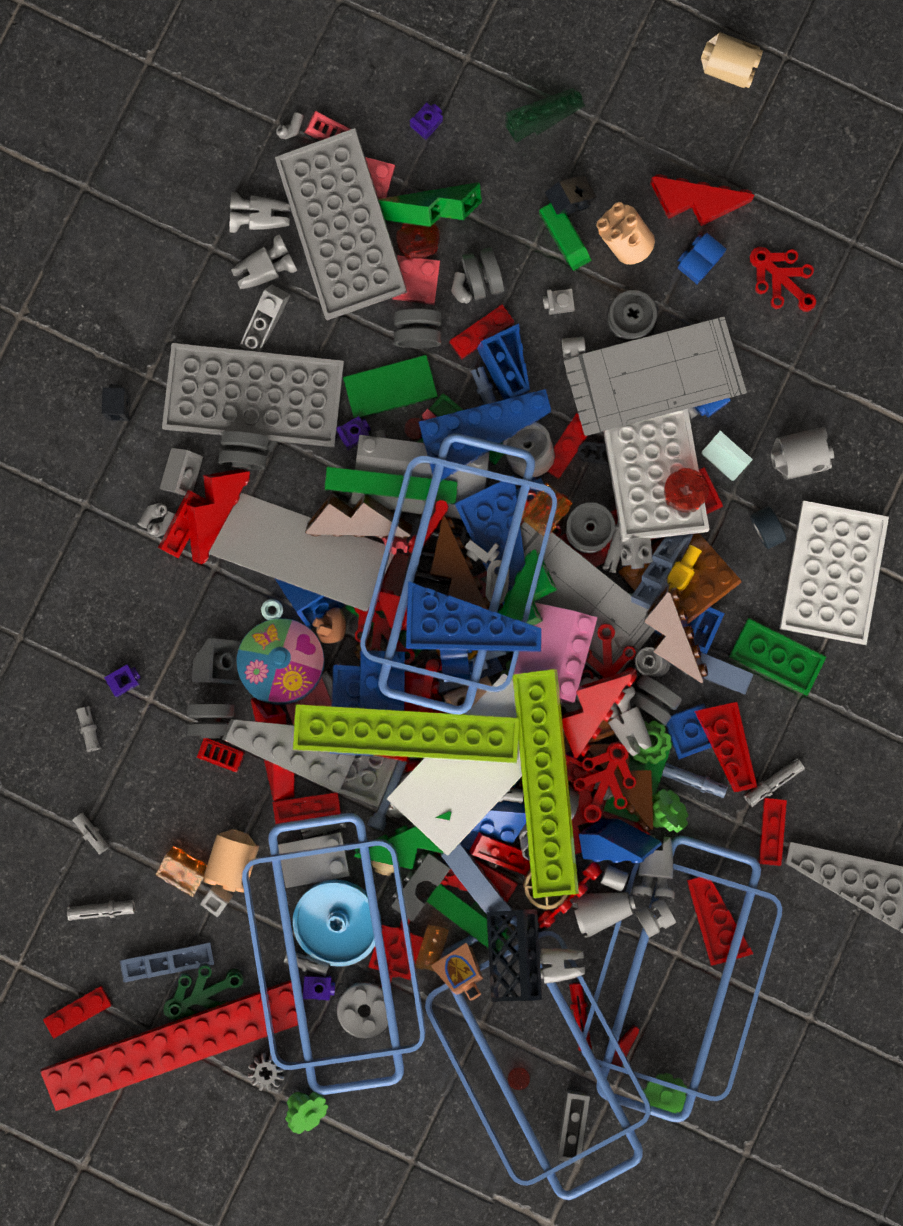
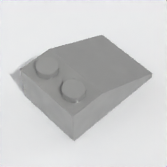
[278,832,351,888]

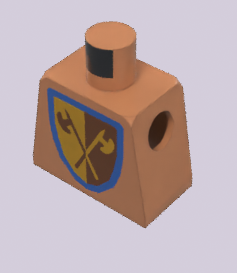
[431,943,483,1001]

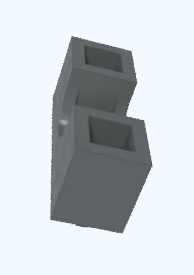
[391,851,451,922]

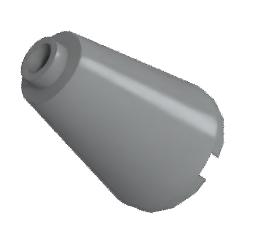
[573,892,637,938]

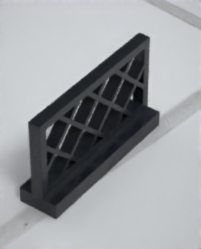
[487,909,542,1002]

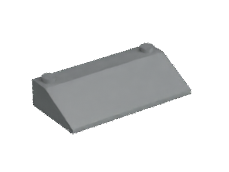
[351,435,489,519]

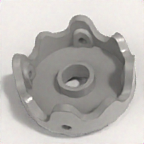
[337,982,388,1039]

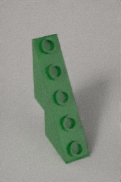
[379,182,482,227]
[497,549,557,626]
[354,811,452,869]

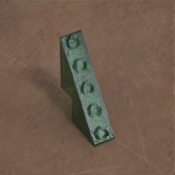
[505,88,585,143]

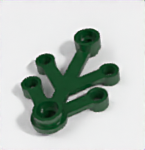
[164,963,243,1020]

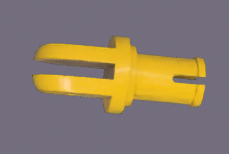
[667,545,702,591]

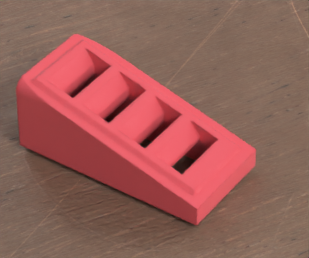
[304,111,351,141]

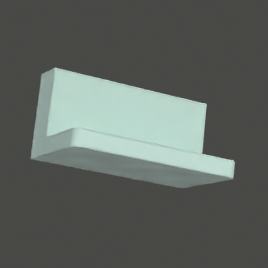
[701,431,753,481]

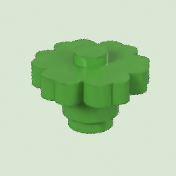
[632,721,671,765]
[652,789,688,832]
[644,1073,688,1113]
[285,1092,328,1134]

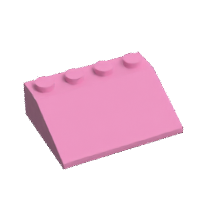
[512,603,597,704]

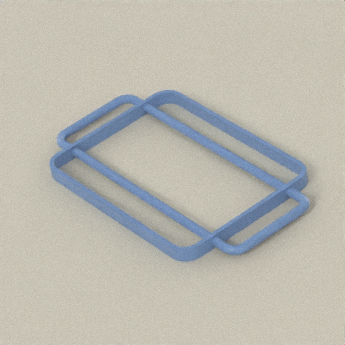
[360,433,557,715]
[242,813,426,1095]
[581,835,782,1122]
[425,916,651,1200]

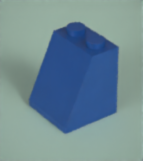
[275,578,345,629]

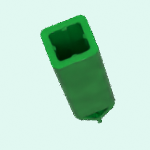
[539,203,592,271]

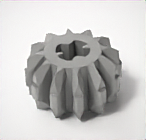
[248,1053,285,1091]

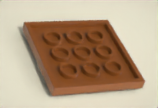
[618,533,741,624]

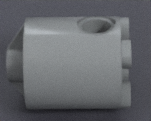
[770,427,834,480]

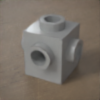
[619,537,653,569]

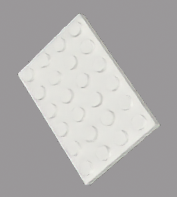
[603,409,709,542]
[779,501,889,645]

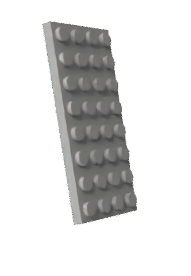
[275,128,408,320]
[162,343,344,447]

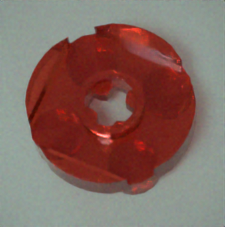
[396,223,440,259]
[664,468,709,512]

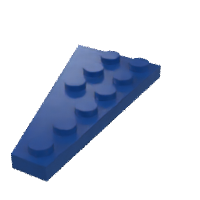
[419,389,551,482]
[455,475,525,605]
[406,581,542,652]

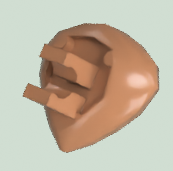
[312,607,346,643]

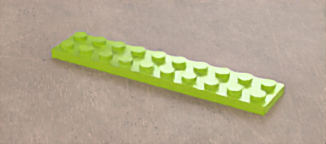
[513,669,579,898]
[293,704,519,763]

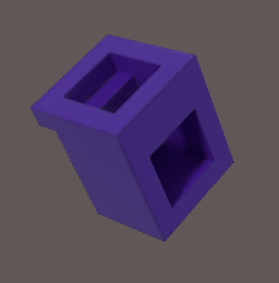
[410,103,443,140]
[336,416,371,450]
[104,665,141,697]
[303,975,336,1000]

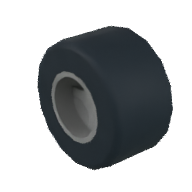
[750,506,787,549]

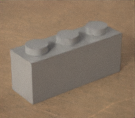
[556,1089,590,1164]

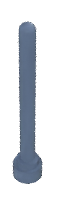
[367,761,407,831]

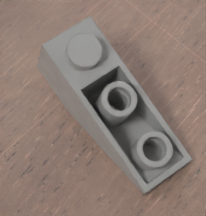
[239,285,291,352]

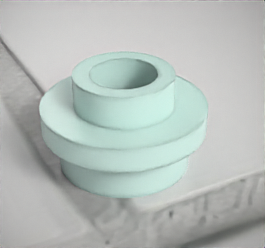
[261,599,283,620]

